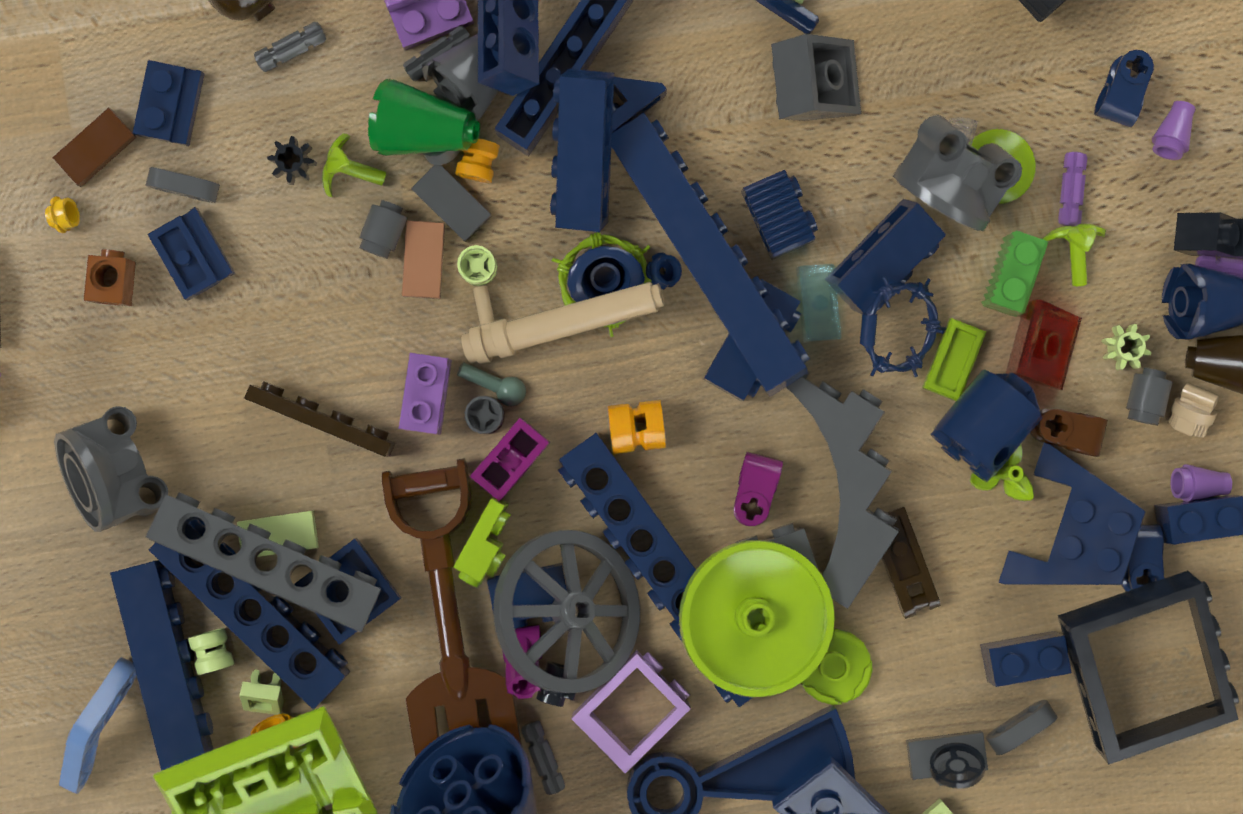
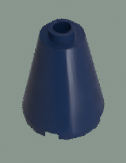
[1162,263,1243,340]

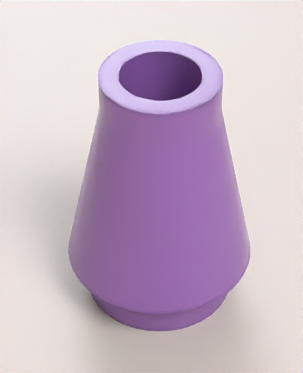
[1152,101,1196,160]
[1170,464,1232,502]

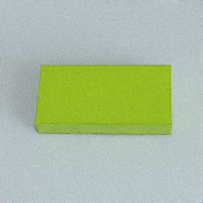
[922,318,986,402]

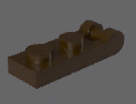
[882,507,941,619]

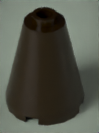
[1185,335,1243,394]

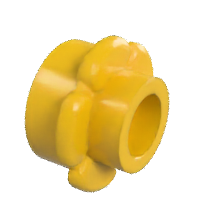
[45,196,80,233]

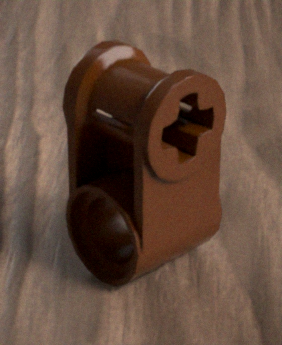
[1030,409,1108,457]

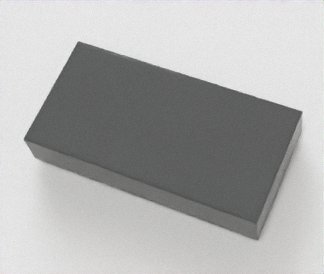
[411,165,492,243]

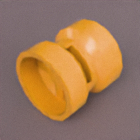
[455,138,500,183]

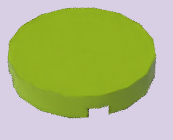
[801,628,873,705]

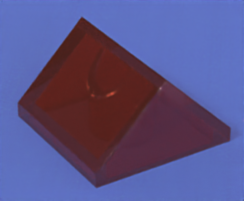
[1005,299,1082,390]

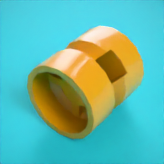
[608,400,666,454]

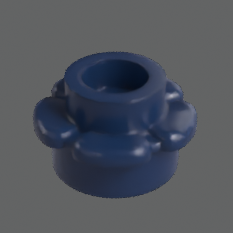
[646,252,682,290]

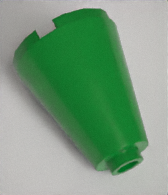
[368,79,480,156]

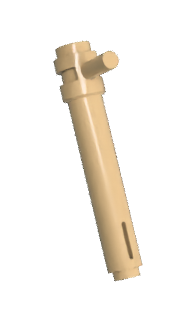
[461,282,665,364]

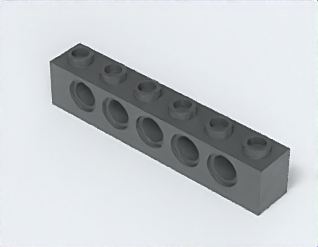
[145,492,381,633]

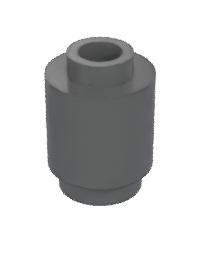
[359,200,407,259]
[1126,368,1173,426]

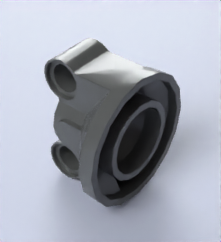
[893,115,1022,231]
[54,406,169,532]

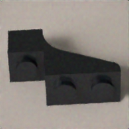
[1174,212,1243,259]

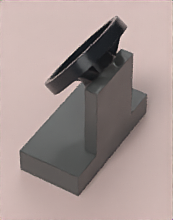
[906,730,988,789]

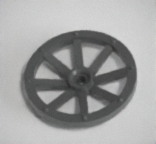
[493,530,640,693]

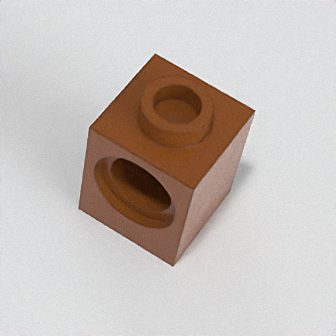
[84,249,136,307]

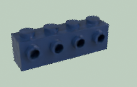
[550,69,614,232]

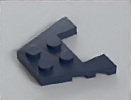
[998,443,1146,585]

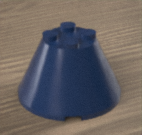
[390,724,537,814]

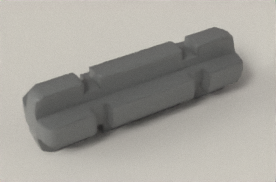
[254,22,326,72]
[403,26,471,81]
[521,720,565,795]

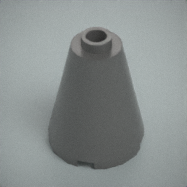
[422,34,498,121]

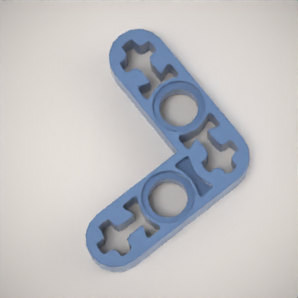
[59,657,137,794]

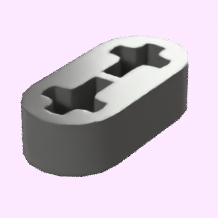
[145,167,220,203]
[986,700,1058,755]

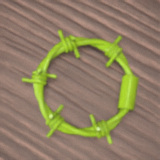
[552,232,652,337]

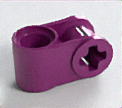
[733,452,783,526]

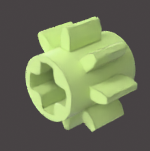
[1101,324,1152,370]

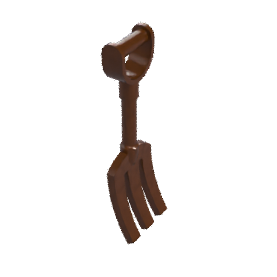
[382,458,522,757]

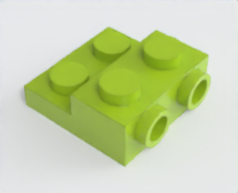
[453,497,511,588]

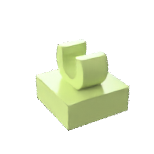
[239,670,284,715]

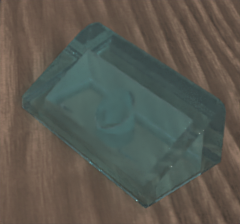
[796,264,841,343]

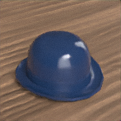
[567,246,645,302]

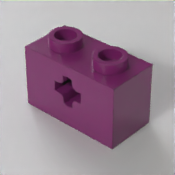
[470,418,551,501]

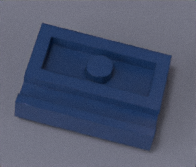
[133,60,205,147]
[147,207,235,301]

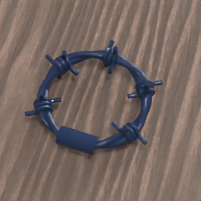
[860,276,946,378]

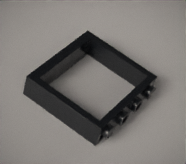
[1057,570,1239,765]

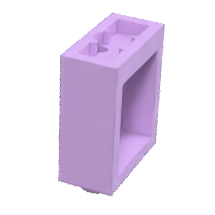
[571,650,691,773]

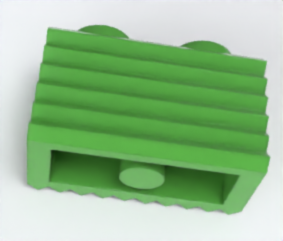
[981,231,1048,317]

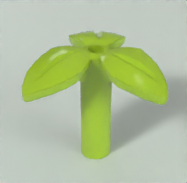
[322,133,386,197]
[1042,224,1106,287]
[970,445,1034,501]

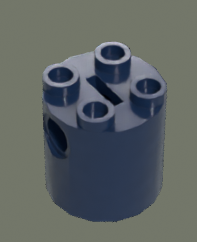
[930,370,1043,482]

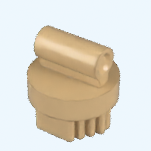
[1169,383,1219,437]

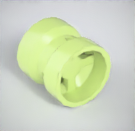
[457,245,498,286]
[187,628,235,675]

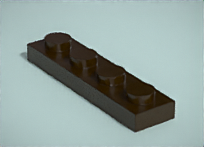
[244,381,395,457]

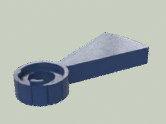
[626,705,856,814]

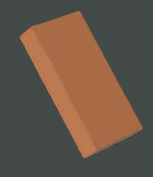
[402,221,445,299]

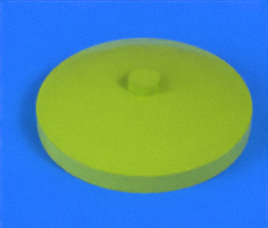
[679,540,834,697]

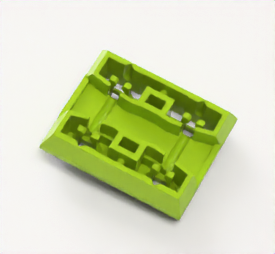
[153,706,379,814]

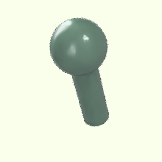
[457,362,526,406]

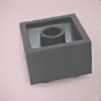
[771,34,862,121]

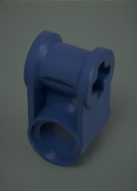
[1094,50,1154,128]
[1122,524,1164,592]

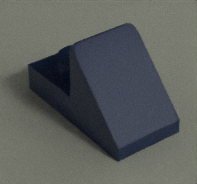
[612,77,667,133]

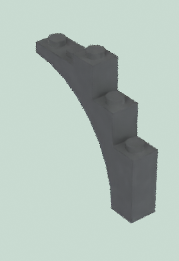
[785,373,900,609]

